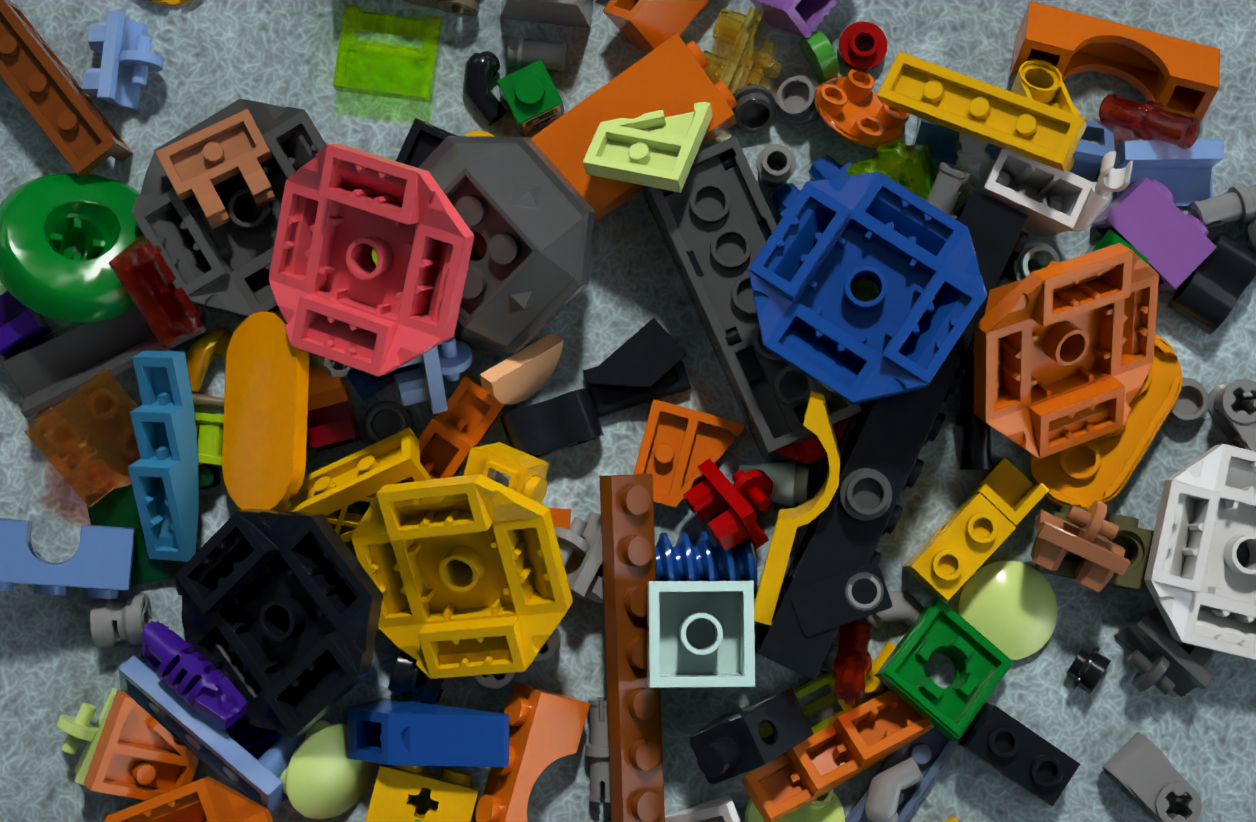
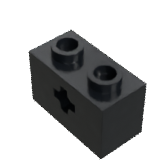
[958,702,1080,807]

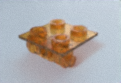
[24,368,140,508]

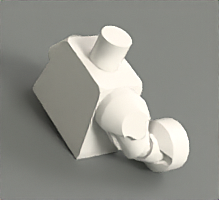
[956,132,1133,237]

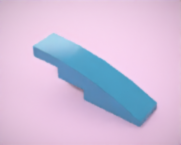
[128,351,199,562]

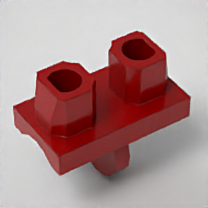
[683,458,773,552]

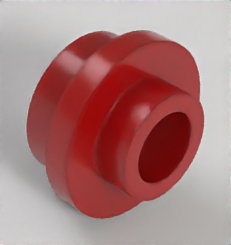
[838,21,887,71]

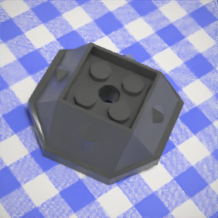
[131,99,326,317]
[418,136,595,353]

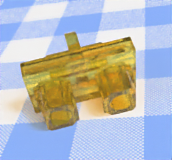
[703,6,782,95]

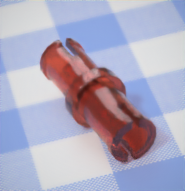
[1099,93,1200,149]

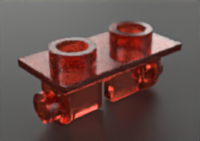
[108,235,204,347]

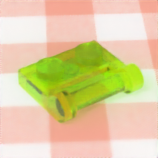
[333,4,443,103]

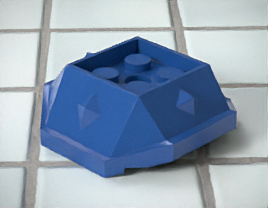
[748,172,987,405]

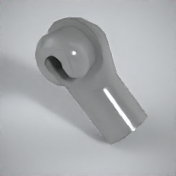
[864,591,924,628]
[864,757,924,822]

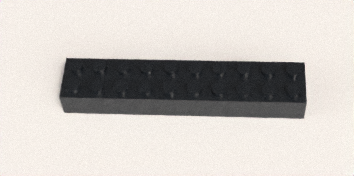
[755,190,1029,681]

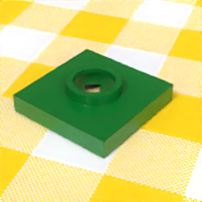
[875,597,1014,741]

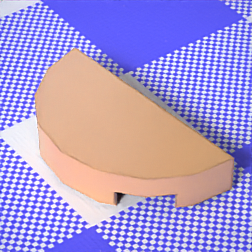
[480,333,564,405]

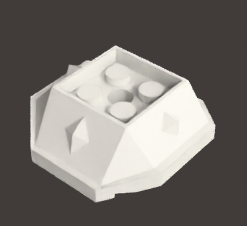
[1144,444,1256,661]

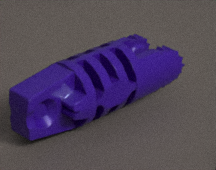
[141,621,248,730]

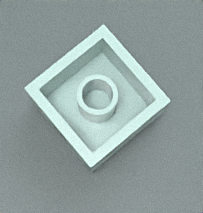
[647,581,755,688]

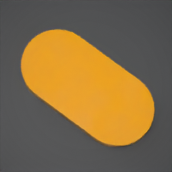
[222,311,309,511]
[1030,334,1183,509]

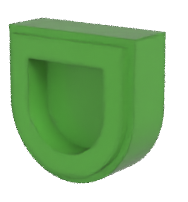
[799,30,840,84]

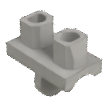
[554,512,604,603]

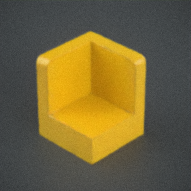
[969,457,1049,526]

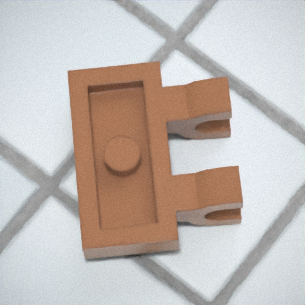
[155,108,276,229]

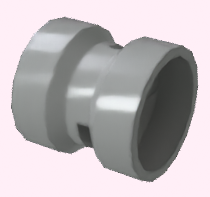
[90,594,152,648]

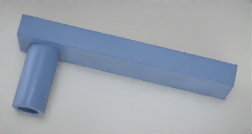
[118,655,307,813]

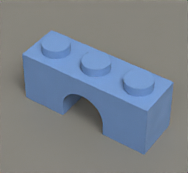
[0,518,136,599]

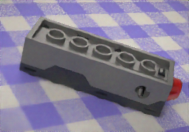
[642,136,862,465]

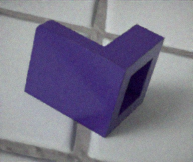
[0,291,52,356]

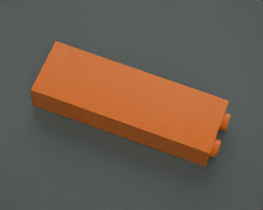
[474,33,738,257]

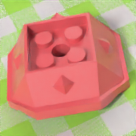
[268,143,475,377]

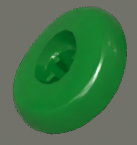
[0,173,165,323]

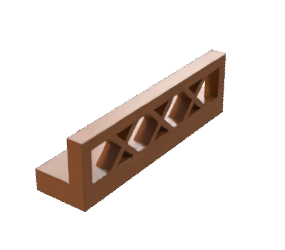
[0,0,133,177]

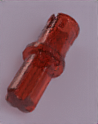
[832,620,872,705]

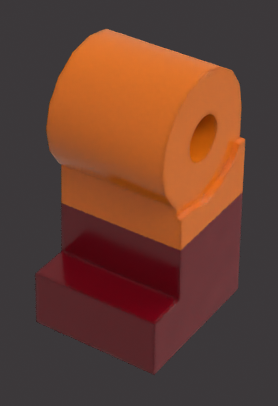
[307,364,361,452]

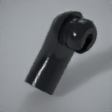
[463,51,507,126]

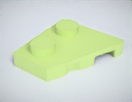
[583,102,713,193]

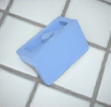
[1114,139,1224,207]

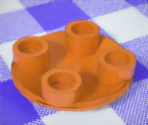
[814,69,910,148]

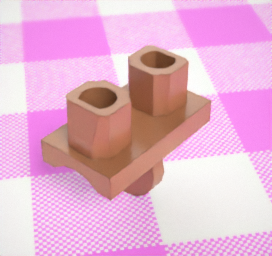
[1031,500,1130,592]

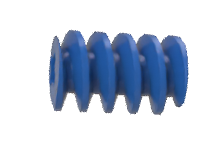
[655,532,758,594]

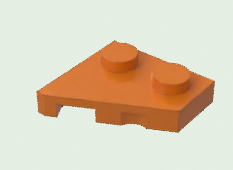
[633,399,745,508]
[83,690,200,800]

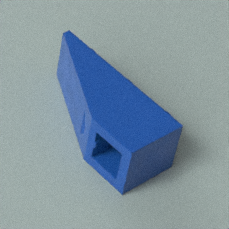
[347,698,509,767]

